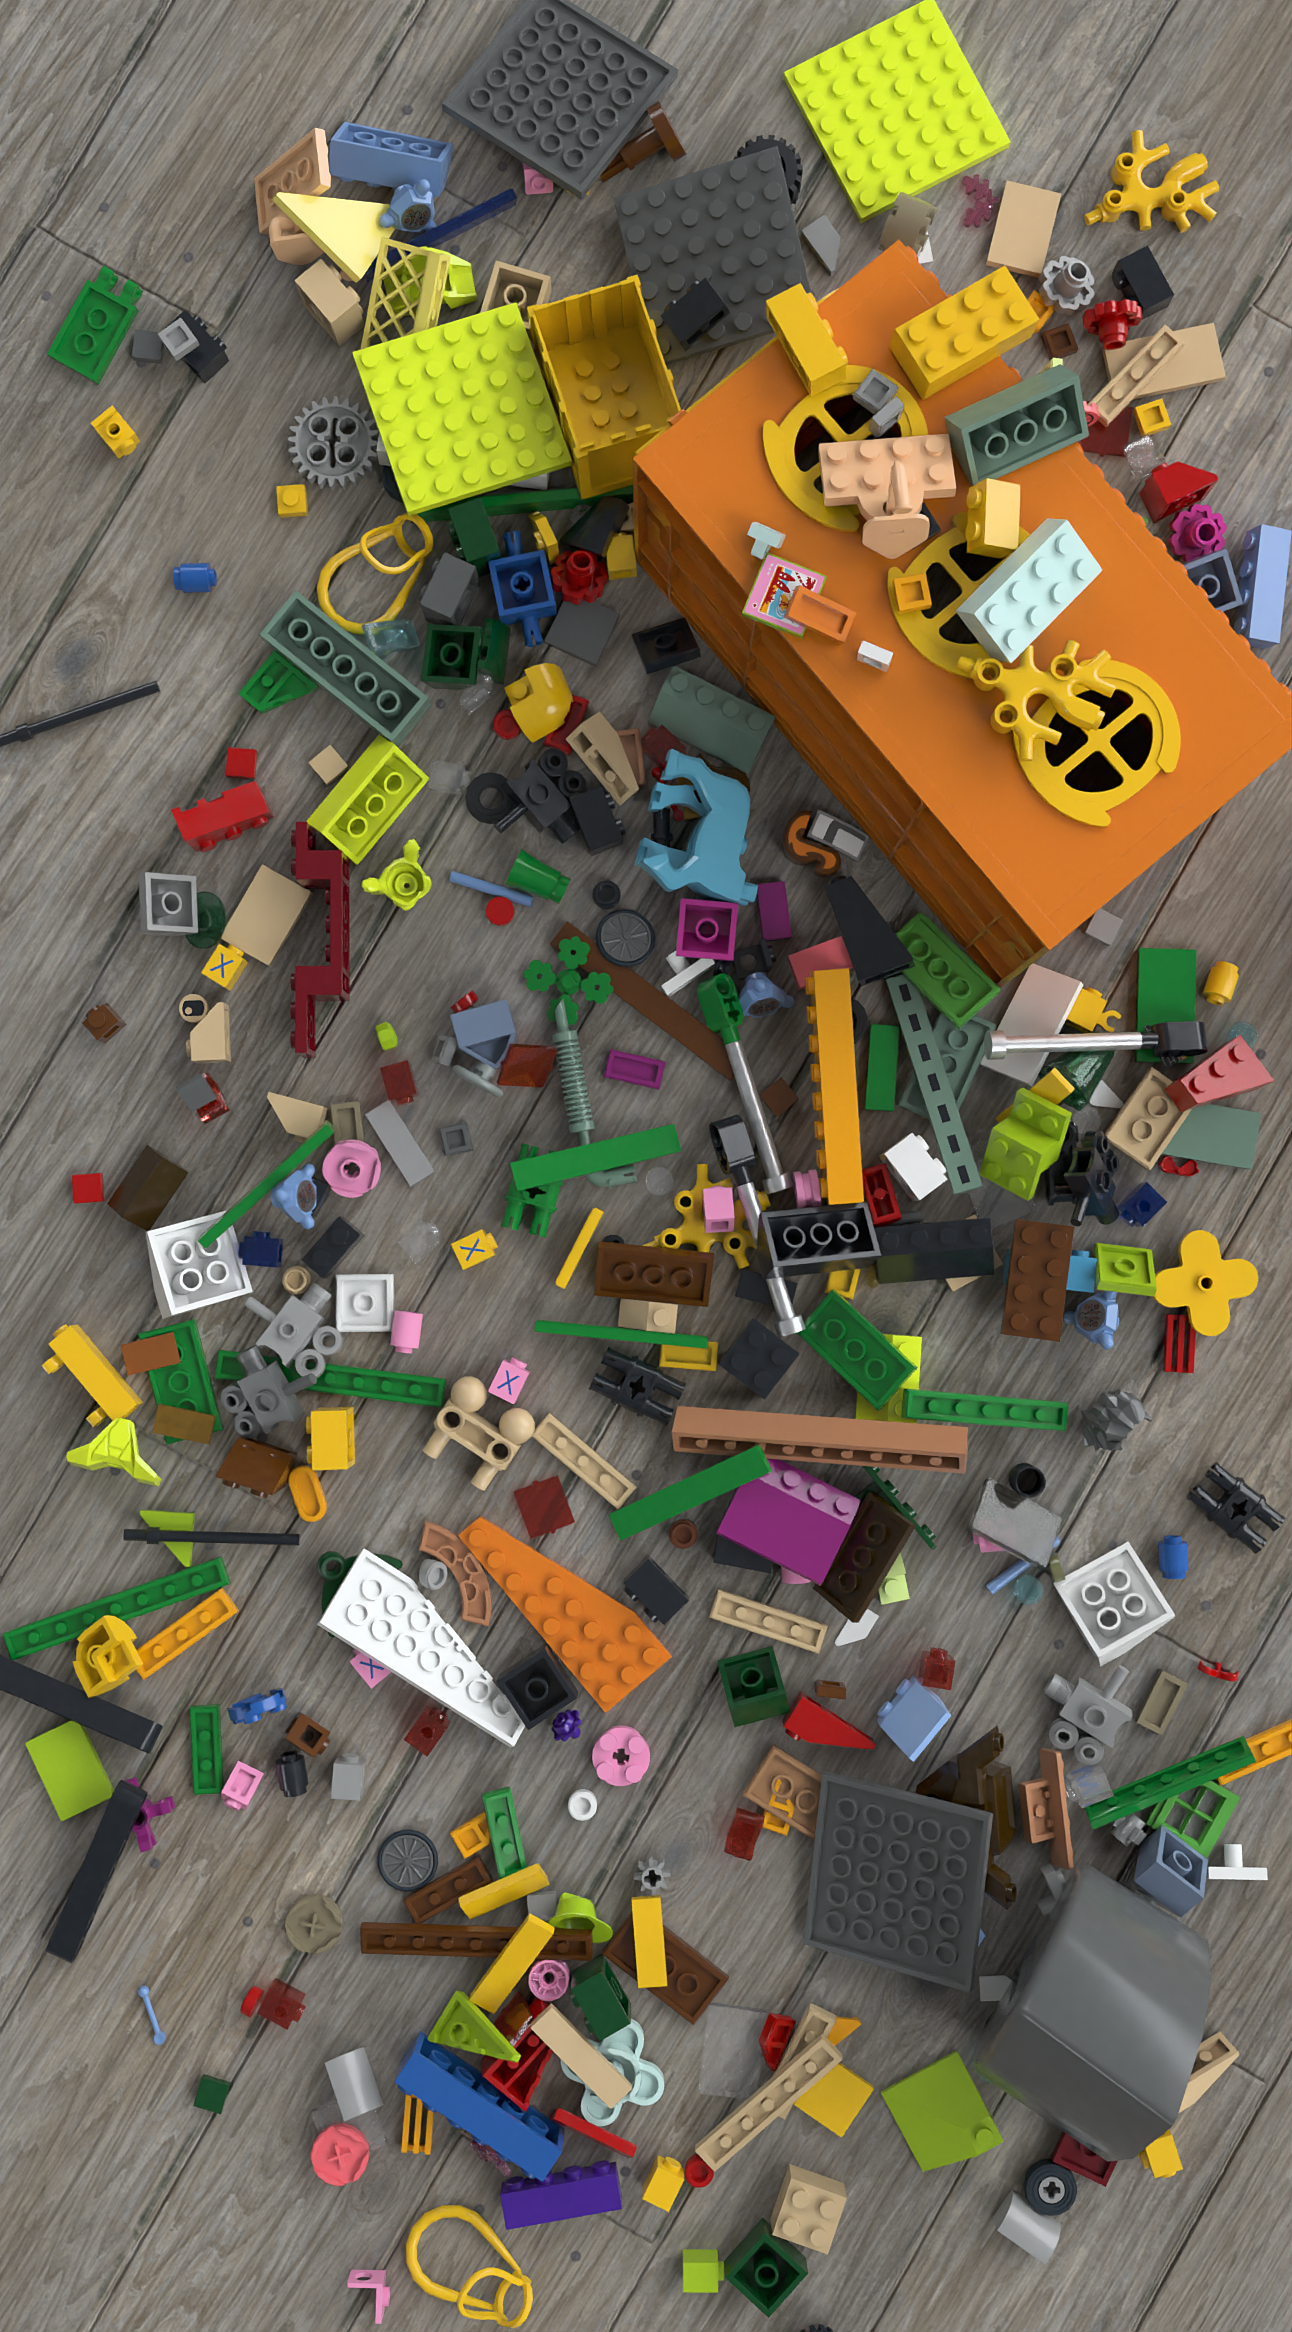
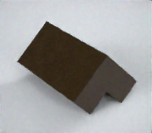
[107,1145,189,1231]

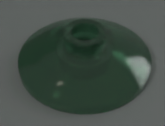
[185,891,226,949]

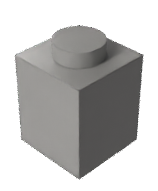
[331,1753,366,1801]

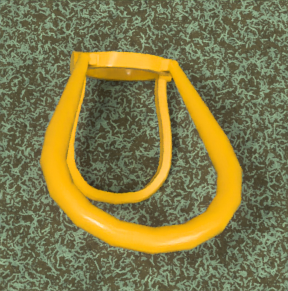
[316,513,434,635]
[406,2205,533,2328]

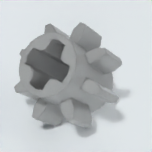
[1110,1813,1147,1847]
[634,1854,671,1895]

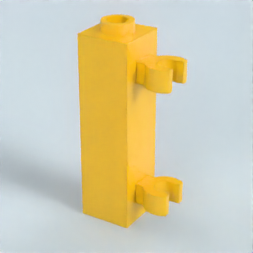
[42,1324,143,1427]

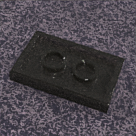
[968,1478,1062,1570]

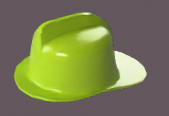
[548,1892,613,1943]

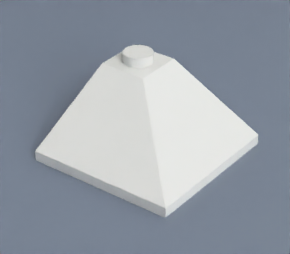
[146,1211,253,1319]
[1053,1542,1175,1667]

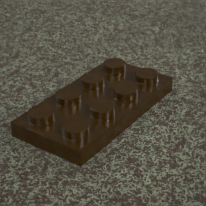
[813,1492,916,1623]

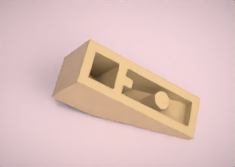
[566,711,639,806]
[1179,2032,1239,2113]

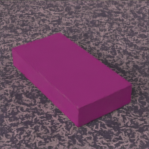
[756,881,792,942]
[604,1049,666,1090]

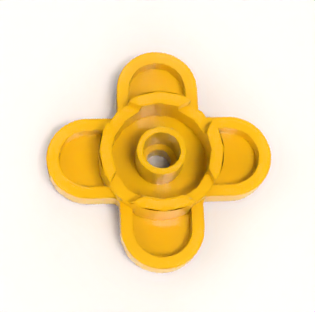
[1152,1230,1258,1336]

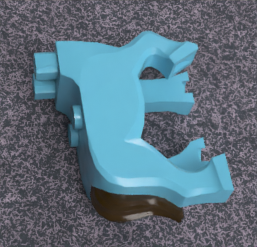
[634,749,758,906]

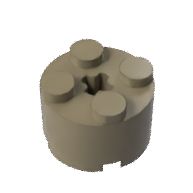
[879,191,938,256]

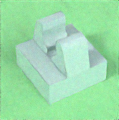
[747,522,786,559]

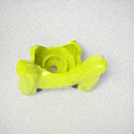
[361,839,432,911]

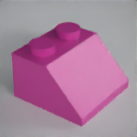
[676,898,738,961]

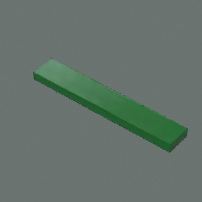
[198,1120,334,1248]
[509,1124,681,1192]
[534,1320,709,1349]
[901,1388,1068,1431]
[608,1444,772,1541]
[1083,1736,1256,1830]

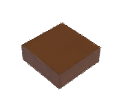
[1041,323,1078,360]
[759,1077,799,1117]
[815,1679,847,1700]

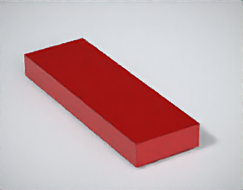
[550,2108,637,2158]

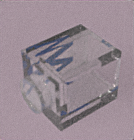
[1065,1763,1114,1809]

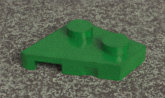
[238,650,318,714]

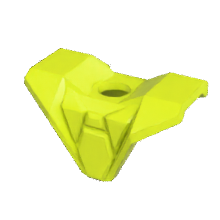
[383,246,477,316]
[66,1418,162,1487]

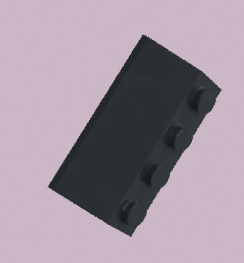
[756,1202,881,1279]
[874,1217,994,1284]

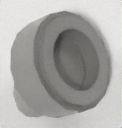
[419,1559,447,1590]

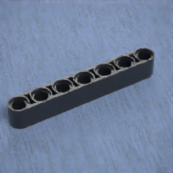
[0,1655,163,1754]
[46,1780,148,1964]

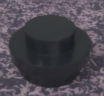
[592,881,621,909]

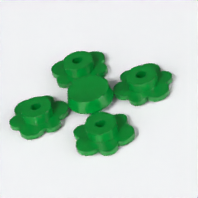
[524,936,614,1025]

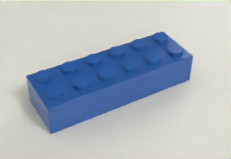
[394,2031,565,2182]

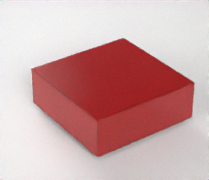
[225,747,258,780]
[72,1173,105,1204]

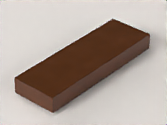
[403,1854,493,1924]

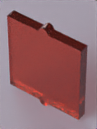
[1080,401,1133,457]
[497,1043,557,1088]
[513,1475,575,1539]
[493,1991,535,2046]

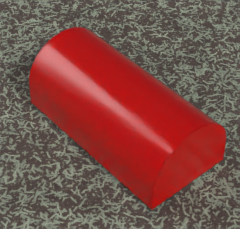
[862,1163,902,1227]

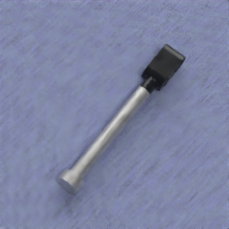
[984,1021,1208,1060]
[709,1114,806,1337]

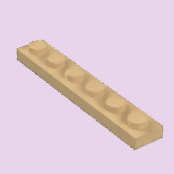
[695,2033,842,2172]

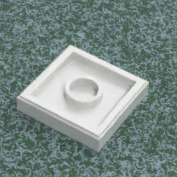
[336,1274,394,1332]

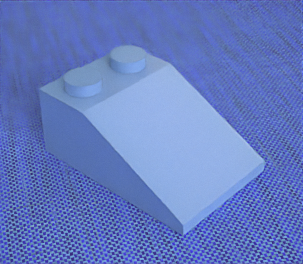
[877,1676,951,1762]

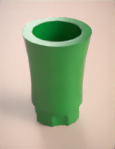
[505,849,571,904]

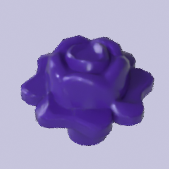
[551,1709,581,1742]

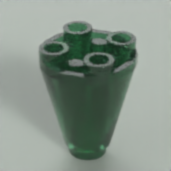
[1038,1050,1116,1111]

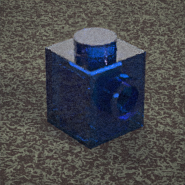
[1117,1182,1167,1227]
[238,1231,284,1267]

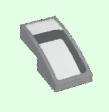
[806,810,869,862]

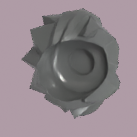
[1081,1389,1153,1451]

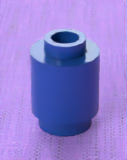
[173,563,217,593]
[1158,1535,1189,1579]

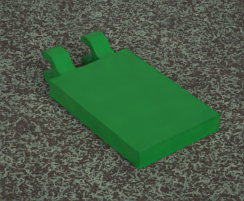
[47,266,143,385]

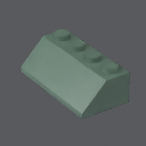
[944,364,1089,487]
[648,666,776,774]

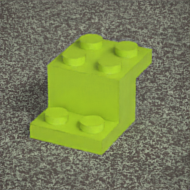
[979,1087,1072,1201]

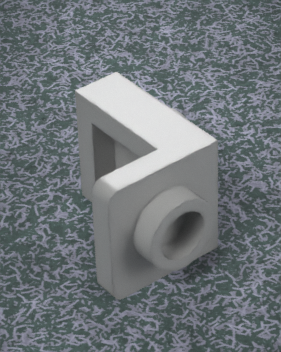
[1036,1863,1067,1915]

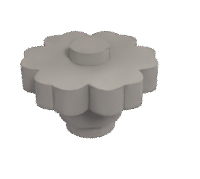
[1039,256,1095,316]

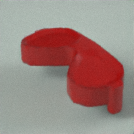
[1158,1155,1200,1177]
[1197,1660,1239,1682]

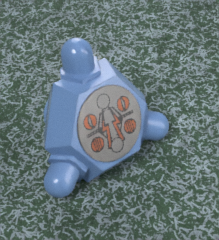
[379,179,437,234]
[739,972,794,1018]
[271,1164,316,1229]
[1063,1290,1119,1350]

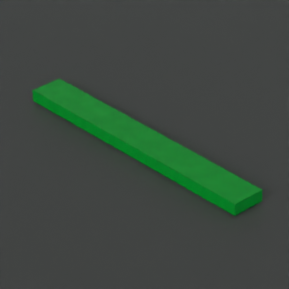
[411,485,634,523]
[215,1349,446,1408]
[2,1556,231,1660]

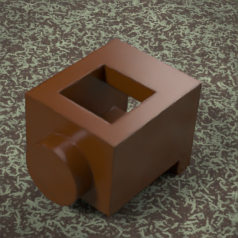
[82,1003,127,1043]
[282,1712,331,1757]

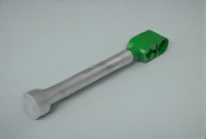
[697,973,794,1194]

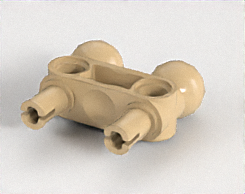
[423,1376,535,1491]

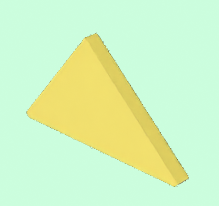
[272,192,395,283]

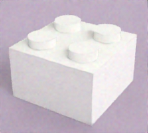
[878,1133,947,1202]

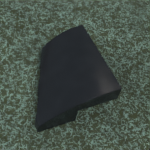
[559,496,630,558]

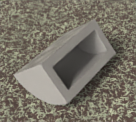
[325,2047,384,2122]
[992,2189,1061,2265]

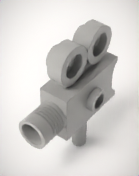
[245,1282,343,1378]
[1043,1665,1132,1765]

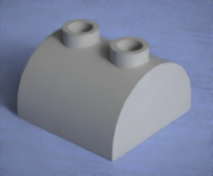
[138,872,198,936]

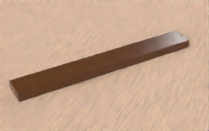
[550,921,748,1082]
[360,1922,593,1961]

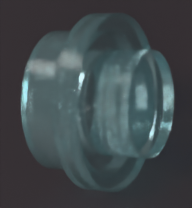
[1228,1022,1258,1048]
[1014,1575,1043,1605]

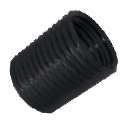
[1008,1463,1046,1498]

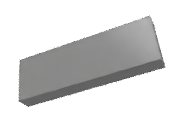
[365,1100,435,1187]

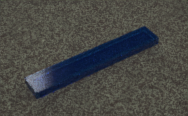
[364,188,517,282]

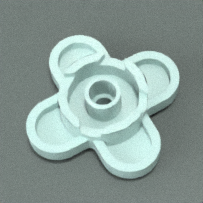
[561,2018,664,2126]

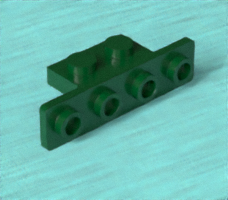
[855,1466,937,1550]

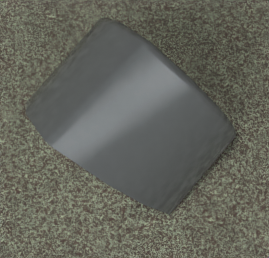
[973,1864,1211,2162]

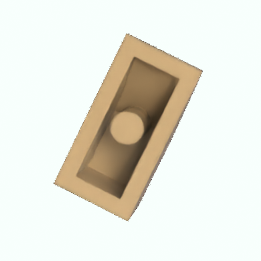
[186,1002,231,1063]
[267,1092,328,1143]
[618,1298,678,1334]

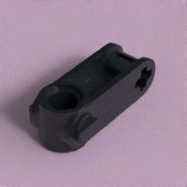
[1044,1121,1079,1206]

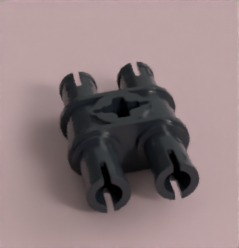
[589,1347,686,1426]
[1187,1462,1285,1554]

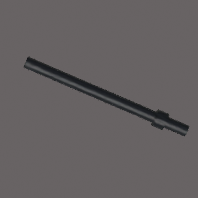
[0,681,160,747]
[123,1527,300,1546]

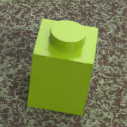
[683,2249,724,2293]

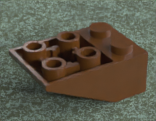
[216,1436,297,1498]

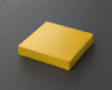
[793,2062,874,2138]

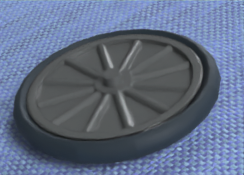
[596,909,655,967]
[377,1830,438,1891]

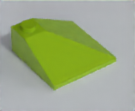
[881,2050,1004,2172]

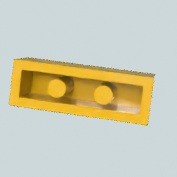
[766,283,848,397]

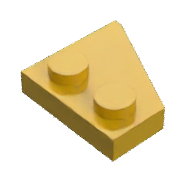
[527,511,559,565]

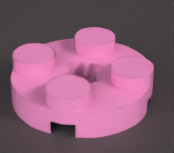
[322,1140,381,1198]
[592,1725,650,1786]

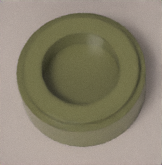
[1046,1552,1066,1583]

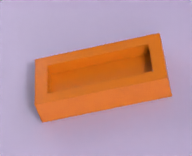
[784,585,857,644]

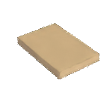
[986,180,1061,278]
[220,864,313,967]
[1104,1067,1192,1171]

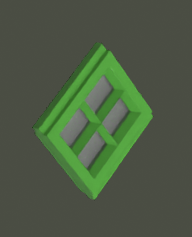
[1145,1762,1241,1858]

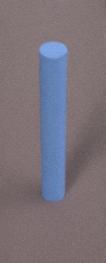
[449,871,534,907]
[985,1533,1061,1595]

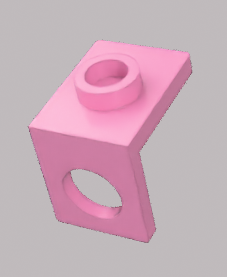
[347,2269,390,2324]

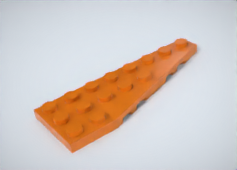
[458,1516,672,1713]

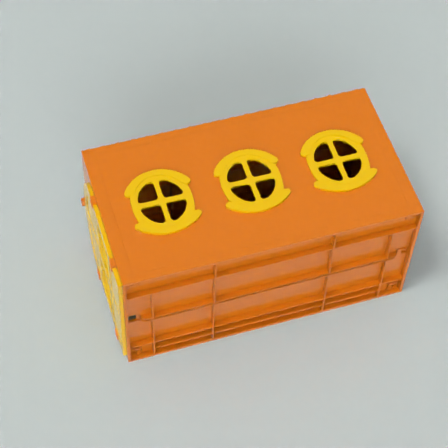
[633,239,1292,988]

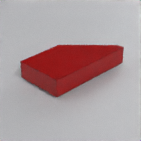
[758,2013,796,2071]

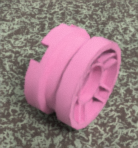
[793,1169,821,1209]
[528,1959,570,2001]

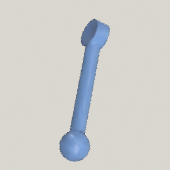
[138,1986,166,2045]

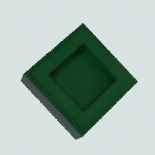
[193,2074,231,2114]

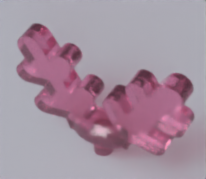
[962,174,999,228]
[471,2140,512,2178]

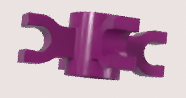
[125,1777,176,1853]

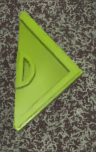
[140,1509,195,1567]

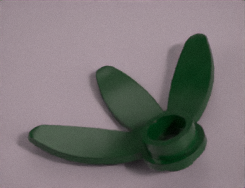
[317,1551,403,1638]

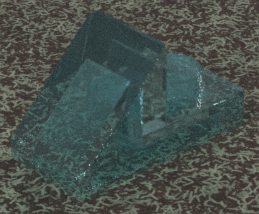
[362,619,420,660]

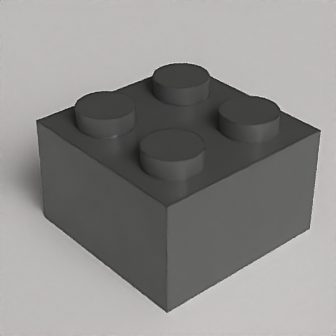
[418,552,480,626]

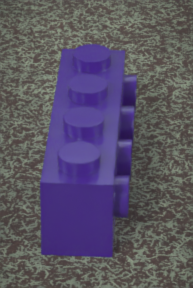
[500,2160,622,2230]

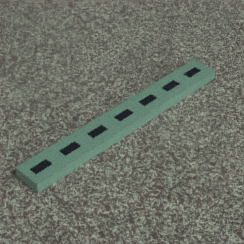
[885,975,982,1196]

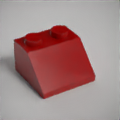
[1139,461,1219,523]

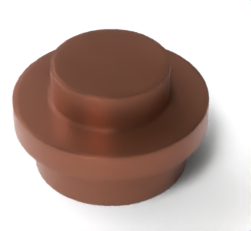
[669,1519,698,1549]

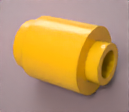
[1203,961,1239,1006]

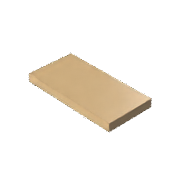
[1102,323,1226,400]

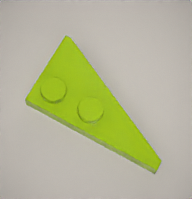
[427,1991,521,2062]

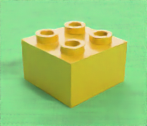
[306,1406,355,1470]

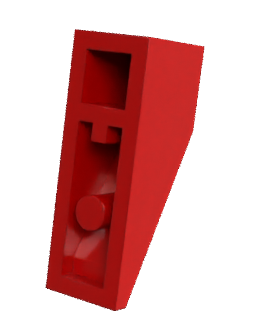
[782,1691,876,1750]

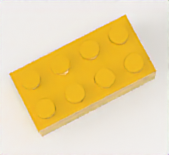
[889,265,1040,400]

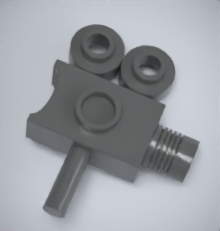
[221,1345,317,1438]

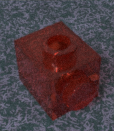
[918,1647,955,1690]
[404,1706,450,1757]
[257,1978,306,2030]

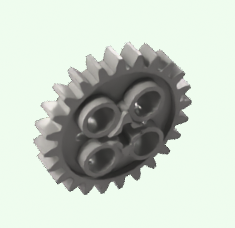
[288,396,379,491]

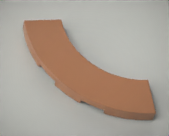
[419,1521,492,1626]

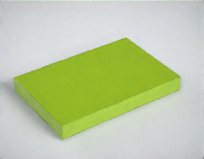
[25,1720,114,1822]

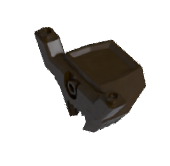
[916,1726,1017,1910]

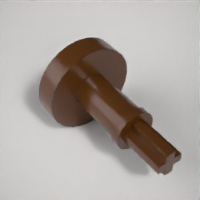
[601,101,687,182]

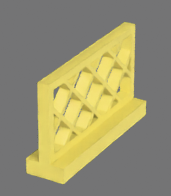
[360,237,451,350]

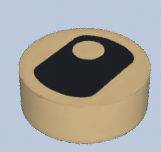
[179,994,209,1023]

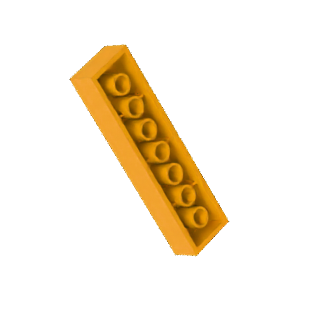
[805,968,864,1205]

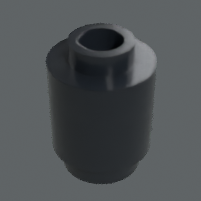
[275,1751,309,1797]

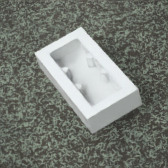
[661,951,715,998]
[1206,1844,1268,1880]

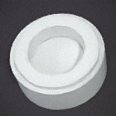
[568,1789,597,1821]

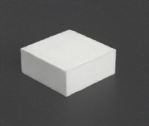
[857,641,893,672]

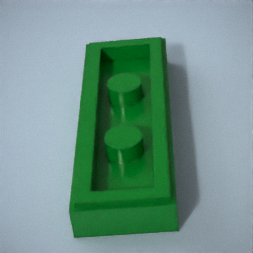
[864,1024,899,1112]
[189,1704,224,1795]
[481,1786,527,1879]

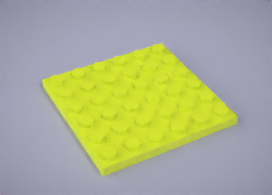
[783,0,1011,223]
[352,302,572,516]

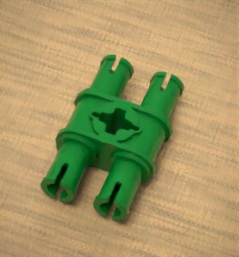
[501,1143,564,1238]

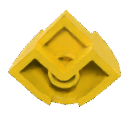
[504,663,573,743]
[72,1615,143,1698]

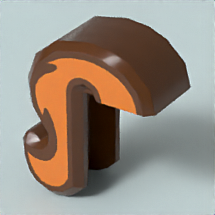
[781,810,841,878]

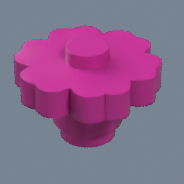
[1168,504,1227,562]

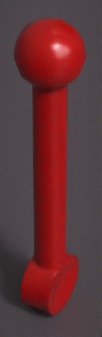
[651,767,684,822]

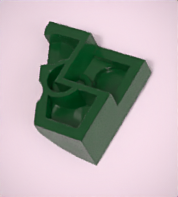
[477,618,511,685]

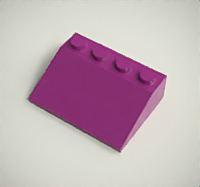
[716,1458,861,1586]

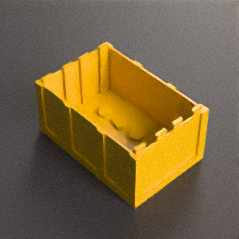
[527,274,681,500]

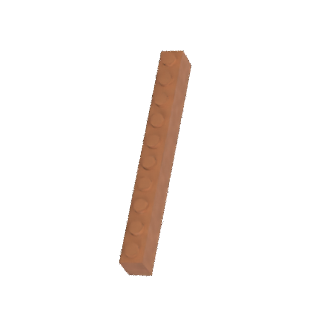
[672,1406,968,1474]

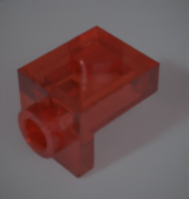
[197,1073,230,1124]
[724,1807,765,1861]

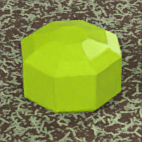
[375,1022,398,1051]

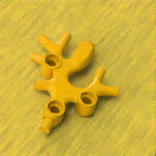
[1084,130,1219,233]
[956,640,1116,762]
[642,1164,771,1269]

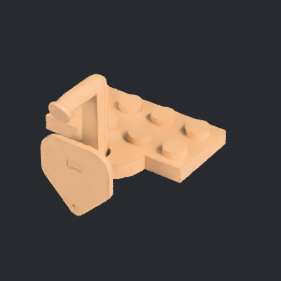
[254,128,353,281]
[818,434,956,559]

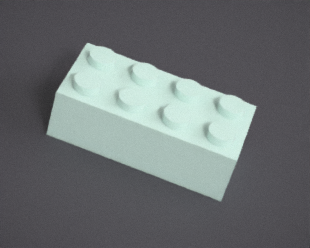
[956,518,1102,663]

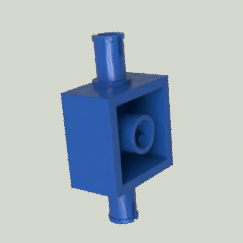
[488,531,557,647]

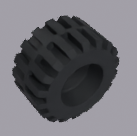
[734,135,803,205]

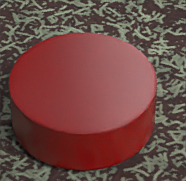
[493,710,521,740]
[486,897,515,926]
[450,990,478,1013]
[240,1986,264,2018]
[685,2154,714,2188]

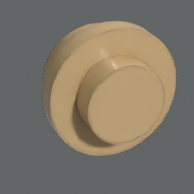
[282,1266,311,1295]

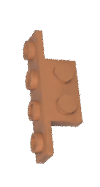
[1018,1748,1074,1870]

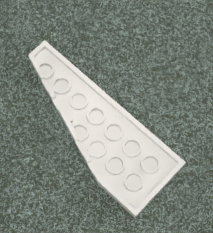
[317,1549,525,1748]

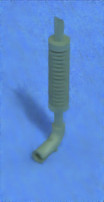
[552,999,637,1190]

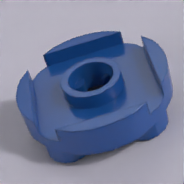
[227,1688,287,1724]

